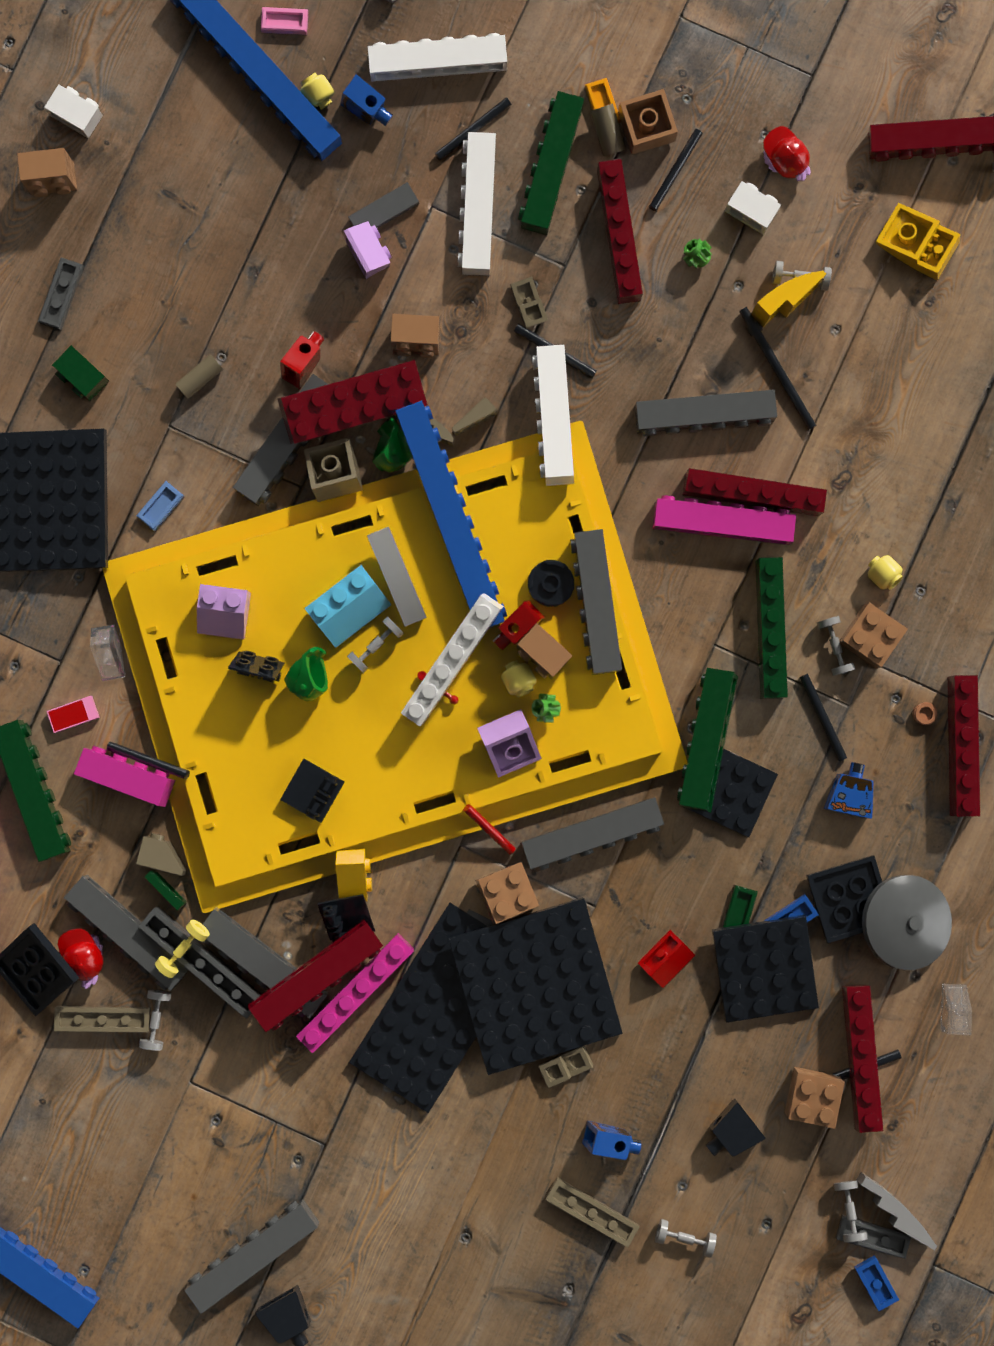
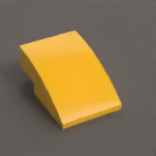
[876,203,960,281]
[751,271,826,327]

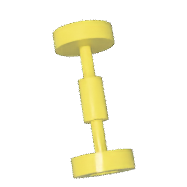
[155,920,210,978]

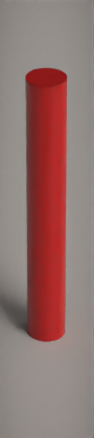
[463,804,516,855]

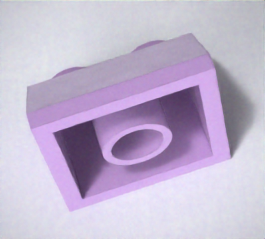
[344,221,392,279]
[197,584,251,640]
[477,709,542,777]

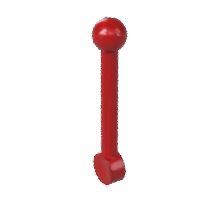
[417,671,459,705]

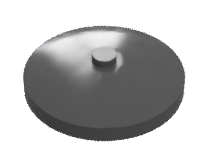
[862,875,952,970]

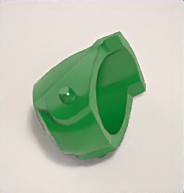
[372,417,413,473]
[284,647,328,702]

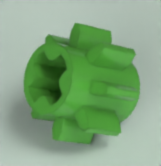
[683,239,712,268]
[531,694,561,723]

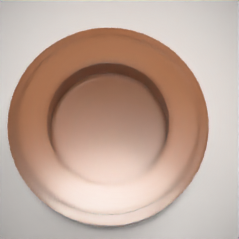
[912,702,937,726]

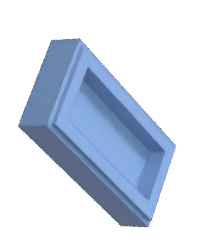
[136,481,185,531]

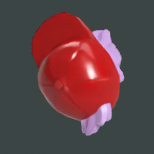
[763,126,811,182]
[57,929,104,989]

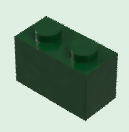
[52,345,109,401]

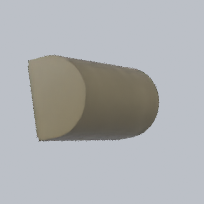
[590,104,626,156]
[176,355,223,399]

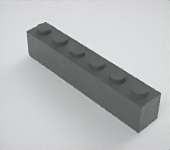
[233,374,327,507]
[634,390,777,436]
[570,529,622,675]
[521,797,664,872]
[64,875,190,991]
[138,906,262,1019]
[202,907,328,1018]
[184,1199,319,1314]

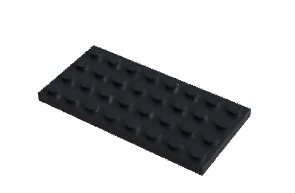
[349,902,487,1113]

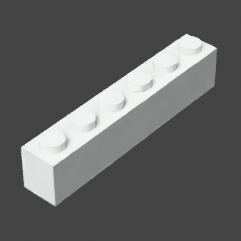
[368,33,507,82]
[458,132,496,276]
[532,345,574,486]
[401,593,504,726]

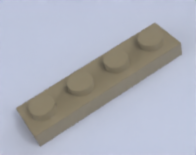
[54,1006,151,1032]
[545,1177,640,1248]

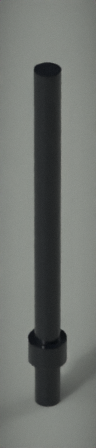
[739,307,817,430]

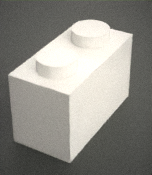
[44,84,103,139]
[725,181,781,235]

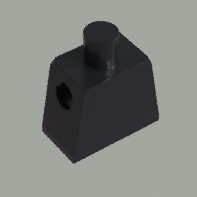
[706,1098,766,1157]
[256,1285,311,1346]

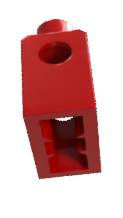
[280,332,324,389]
[493,600,545,651]

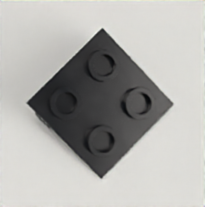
[228,651,285,683]
[280,759,345,823]
[317,894,375,942]

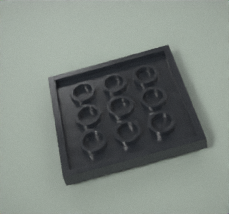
[712,915,819,1023]

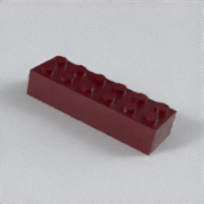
[277,360,428,444]

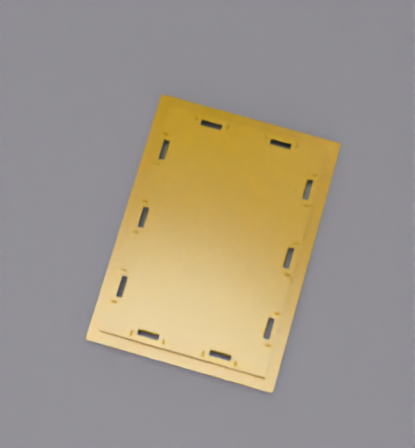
[103,421,688,913]

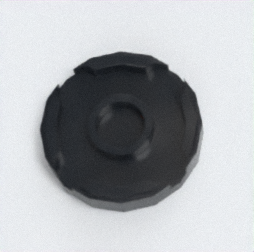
[528,560,574,607]

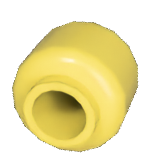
[300,73,334,110]
[868,555,903,590]
[501,660,536,697]

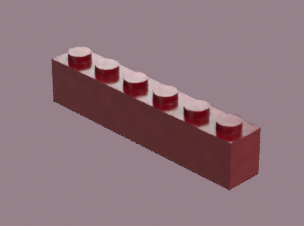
[868,116,994,162]
[597,159,643,304]
[683,468,827,517]
[947,675,980,817]
[248,920,383,1032]
[842,985,884,1133]

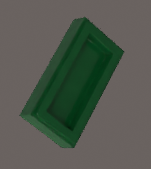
[145,870,187,911]
[722,884,758,928]

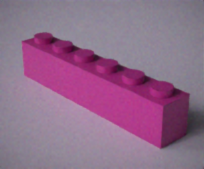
[652,495,796,545]
[296,933,414,1054]

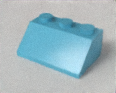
[304,565,391,648]

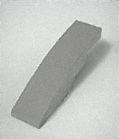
[367,526,427,626]
[857,1172,937,1250]

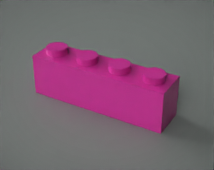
[74,746,176,807]

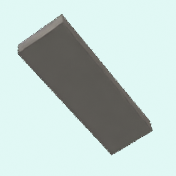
[348,182,419,228]
[38,257,84,331]
[836,1215,911,1259]

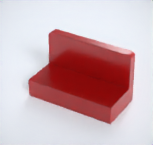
[638,930,695,988]

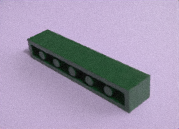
[518,91,584,235]
[755,557,788,699]
[677,668,738,813]
[0,720,71,862]

